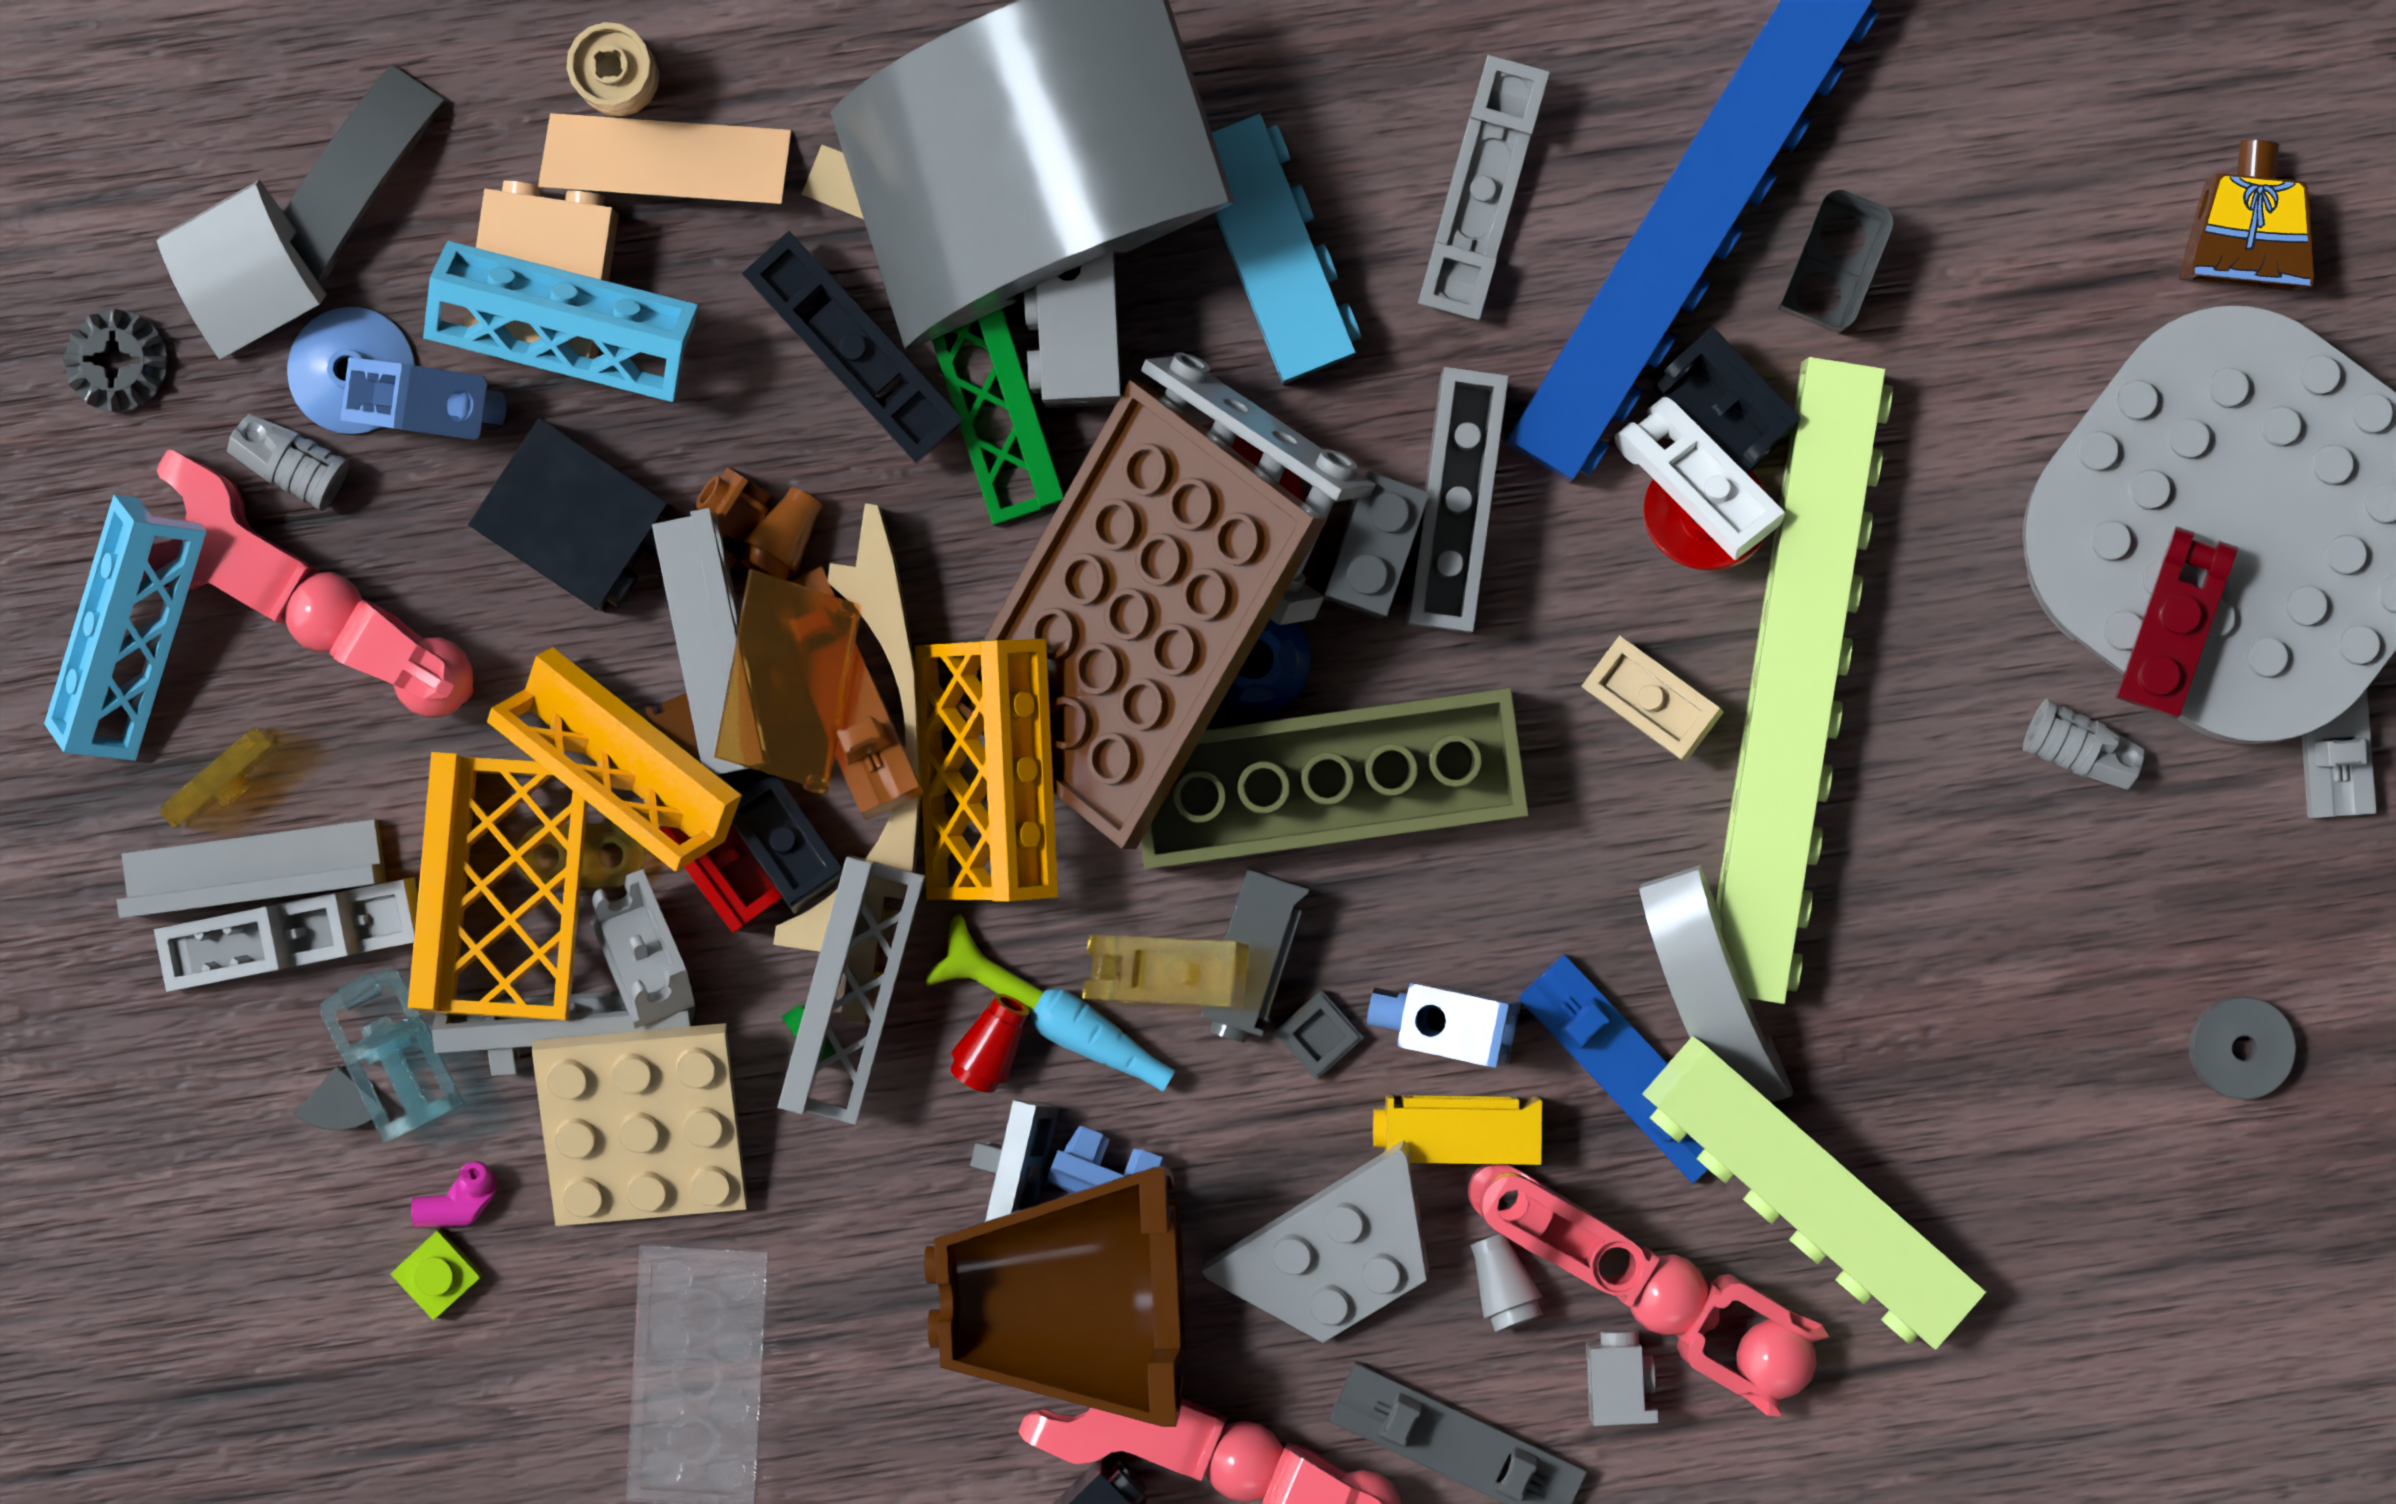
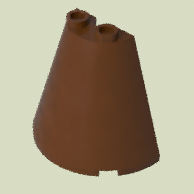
[924,1167,1185,1427]

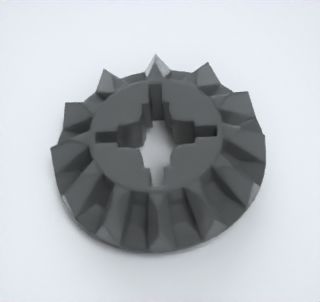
[62,309,167,412]

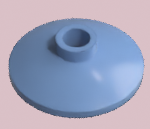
[287,307,415,435]

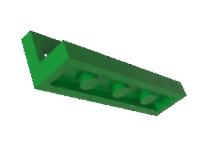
[932,309,1064,526]

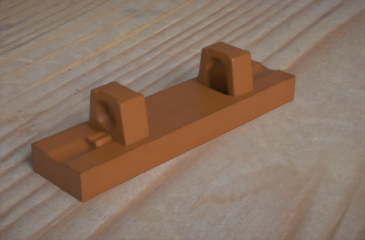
[764,566,924,820]

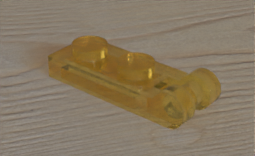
[1082,935,1249,1009]

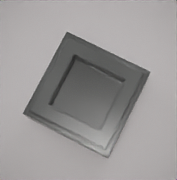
[1274,989,1364,1080]

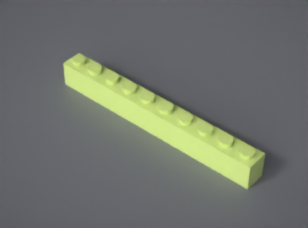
[1716,357,1893,1004]

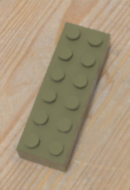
[1141,688,1528,869]

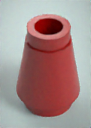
[950,994,1029,1093]

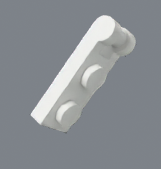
[1614,397,1785,560]

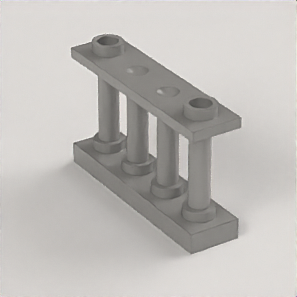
[1141,352,1376,625]

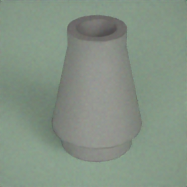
[1470,1234,1544,1332]

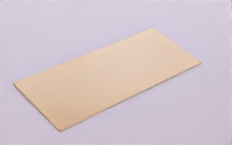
[538,113,791,204]

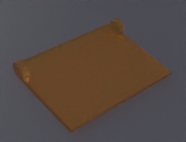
[714,570,861,793]

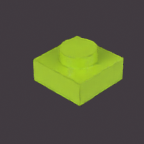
[391,1228,483,1321]

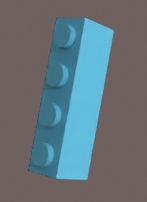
[1212,114,1361,385]

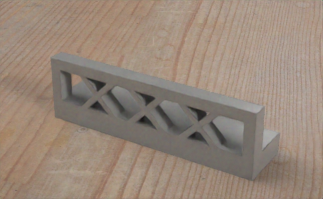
[652,508,770,775]
[116,819,387,918]
[777,855,925,1125]

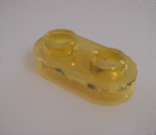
[517,823,647,888]

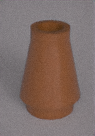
[739,487,823,586]

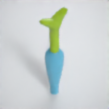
[926,913,1175,1092]

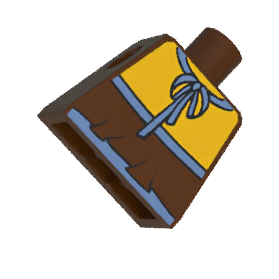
[2179,140,2314,292]

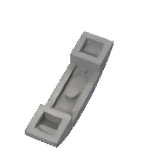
[1418,55,1550,320]
[1639,865,1793,1102]

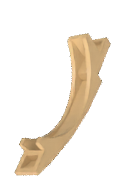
[773,503,922,1024]

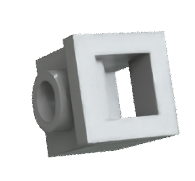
[1586,1329,1658,1426]

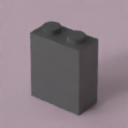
[1320,471,1430,619]

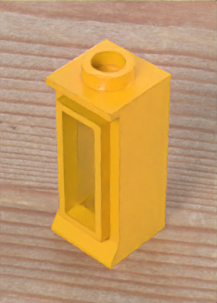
[1373,1094,1542,1165]

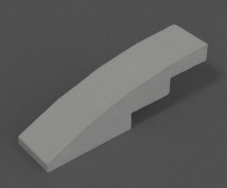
[154,877,418,992]

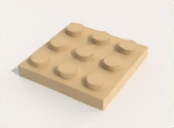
[532,1023,748,1226]

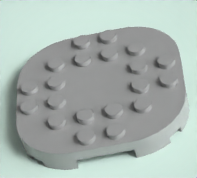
[2022,306,2396,745]

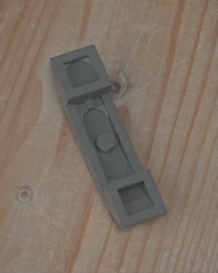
[284,64,446,286]

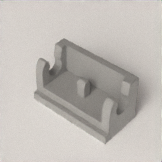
[591,869,695,1029]

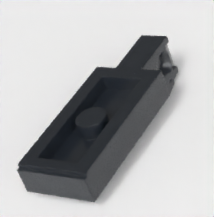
[720,765,843,914]

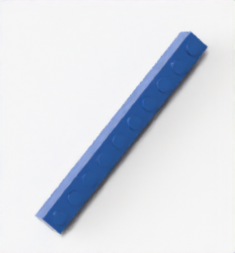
[1504,0,1880,483]

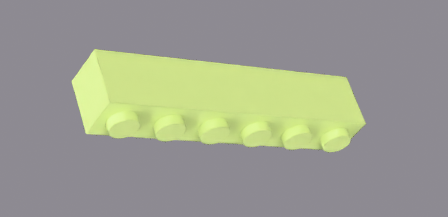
[1642,1036,1986,1350]

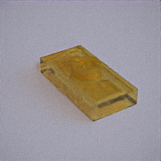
[159,728,282,829]

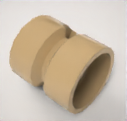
[566,22,659,117]

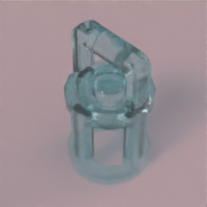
[319,969,465,1143]

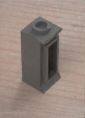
[1200,869,1309,1043]

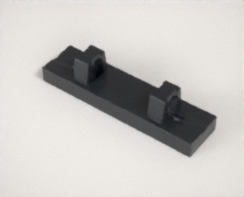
[742,231,964,465]

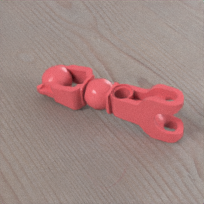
[142,450,474,718]
[1468,1164,1829,1416]
[1018,1398,1403,1504]

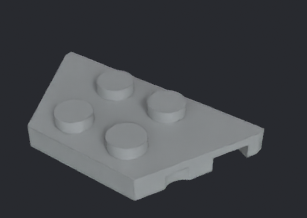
[1202,1140,1429,1343]

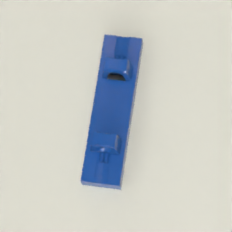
[1517,954,1708,1184]

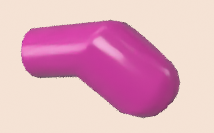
[411,1161,497,1229]

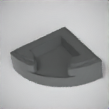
[294,1065,387,1130]

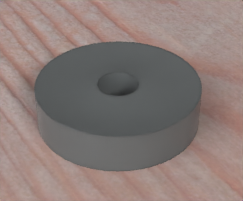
[2189,996,2296,1099]

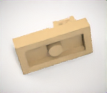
[1581,635,1724,763]

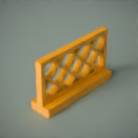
[914,639,1058,901]
[408,752,588,1022]

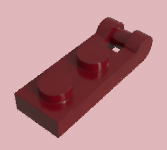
[2115,526,2238,719]

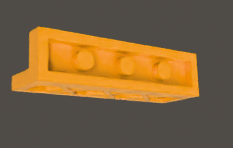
[487,647,742,872]

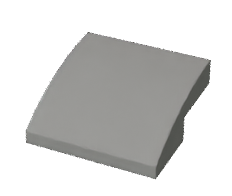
[156,179,327,360]

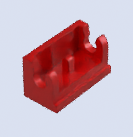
[659,824,782,933]

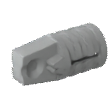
[227,414,350,511]
[2023,699,2145,790]

